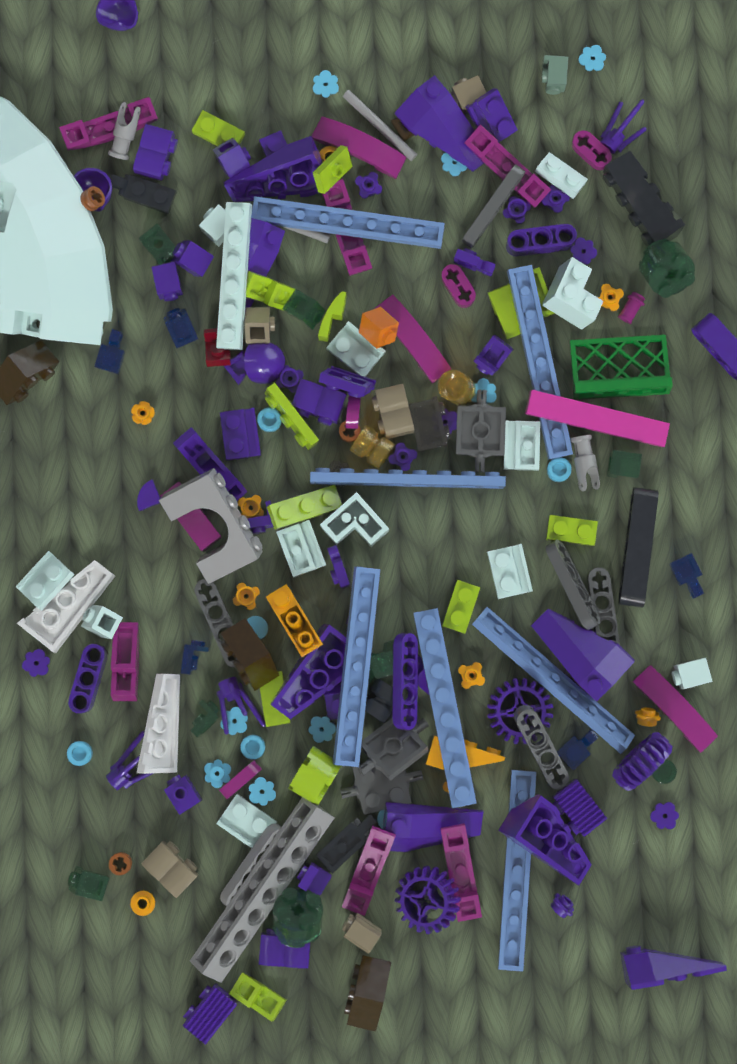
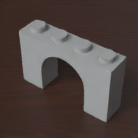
[159,468,263,584]

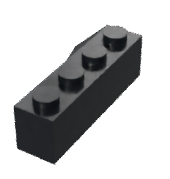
[603,151,685,251]

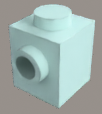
[199,204,226,247]
[81,605,123,639]
[672,658,713,689]

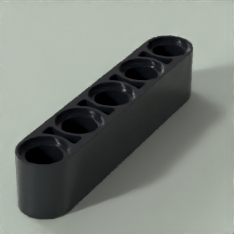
[618,487,659,608]

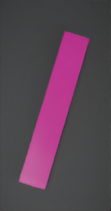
[525,390,670,447]

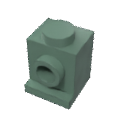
[542,55,568,95]

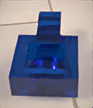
[94,329,125,375]
[669,553,704,599]
[557,729,599,771]

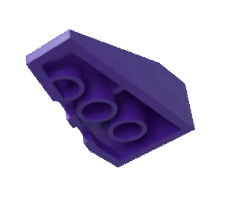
[395,75,484,172]
[224,136,323,202]
[244,218,285,320]
[531,609,635,702]
[270,624,346,719]
[498,794,592,886]
[382,802,483,852]
[620,946,727,990]

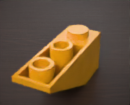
[266,584,323,657]
[425,735,505,770]

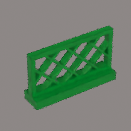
[569,335,673,400]

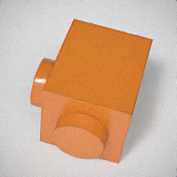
[359,307,399,349]

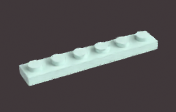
[216,202,252,350]

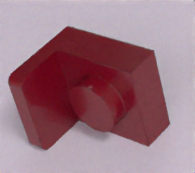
[204,328,231,367]

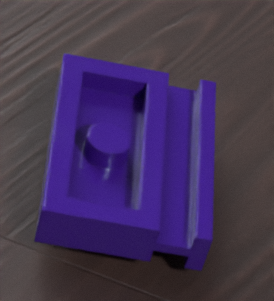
[465,88,518,143]
[319,366,376,398]
[220,408,261,461]

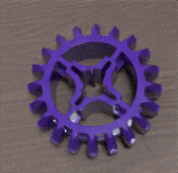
[487,678,553,744]
[612,732,673,791]
[394,865,461,934]

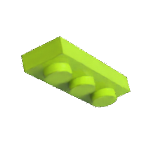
[265,383,319,450]
[267,485,342,530]

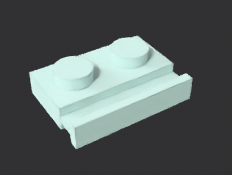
[326,321,386,377]
[503,420,540,471]
[276,520,326,578]
[487,544,533,599]
[16,551,75,611]
[216,794,277,848]

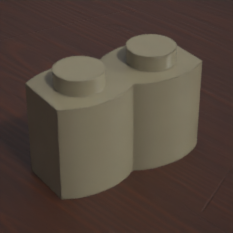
[371,384,414,439]
[141,840,199,898]
[342,913,382,954]

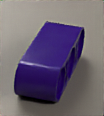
[506,224,577,257]
[691,313,737,380]
[68,644,108,713]

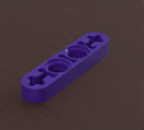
[393,633,418,730]

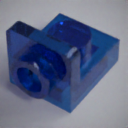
[163,308,198,348]
[181,640,210,675]

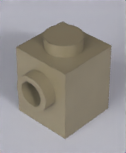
[451,75,486,114]
[245,307,275,344]

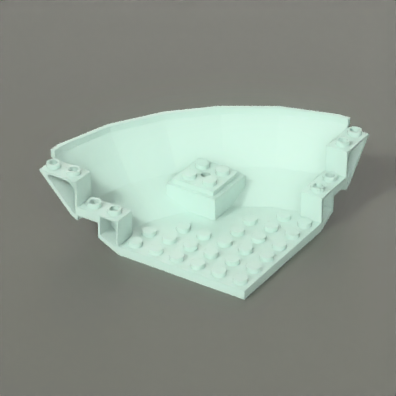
[0,96,113,345]

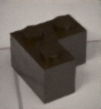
[0,340,59,405]
[220,618,279,691]
[344,955,391,1032]

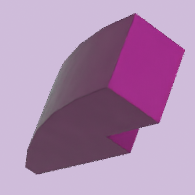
[160,482,222,552]
[110,622,139,701]

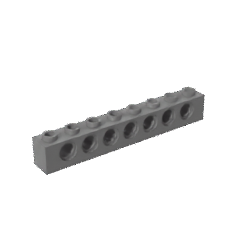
[190,797,334,983]

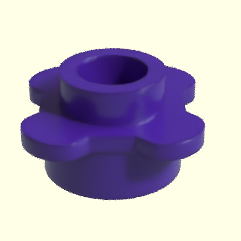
[355,172,382,199]
[542,185,570,213]
[503,196,531,224]
[276,365,304,393]
[389,443,417,471]
[551,893,574,918]

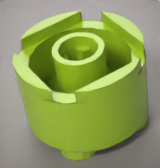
[288,746,342,805]

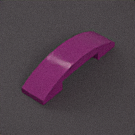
[59,97,158,151]
[312,117,407,179]
[464,125,551,208]
[322,179,372,276]
[374,294,451,384]
[632,665,718,753]
[440,823,482,922]
[342,826,396,916]

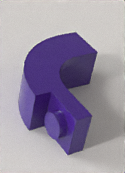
[173,427,248,501]

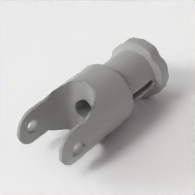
[108,102,141,160]
[571,435,600,491]

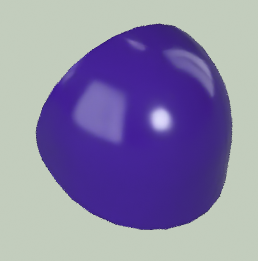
[96,0,138,31]
[74,168,112,212]
[244,343,285,384]

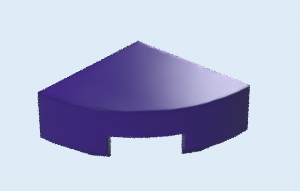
[224,351,246,385]
[137,480,160,511]

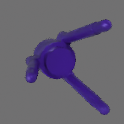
[600,99,646,154]
[216,677,266,735]
[106,731,154,790]

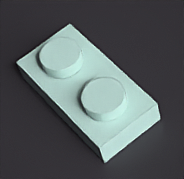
[535,152,588,199]

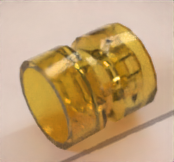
[438,370,476,405]
[350,425,395,470]

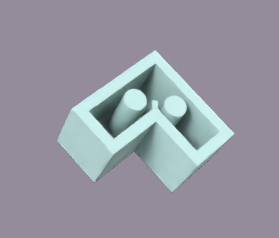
[542,257,603,330]
[320,492,389,547]

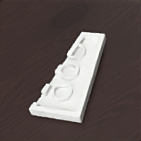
[17,560,115,653]
[137,674,180,774]

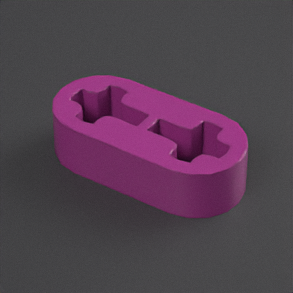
[572,130,612,170]
[441,264,476,308]
[346,395,361,429]
[219,760,262,800]

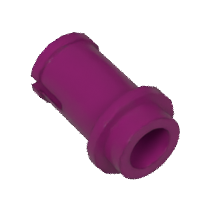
[618,292,645,324]

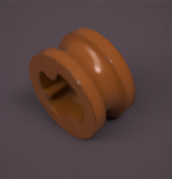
[80,186,105,211]
[339,421,361,443]
[109,852,132,875]

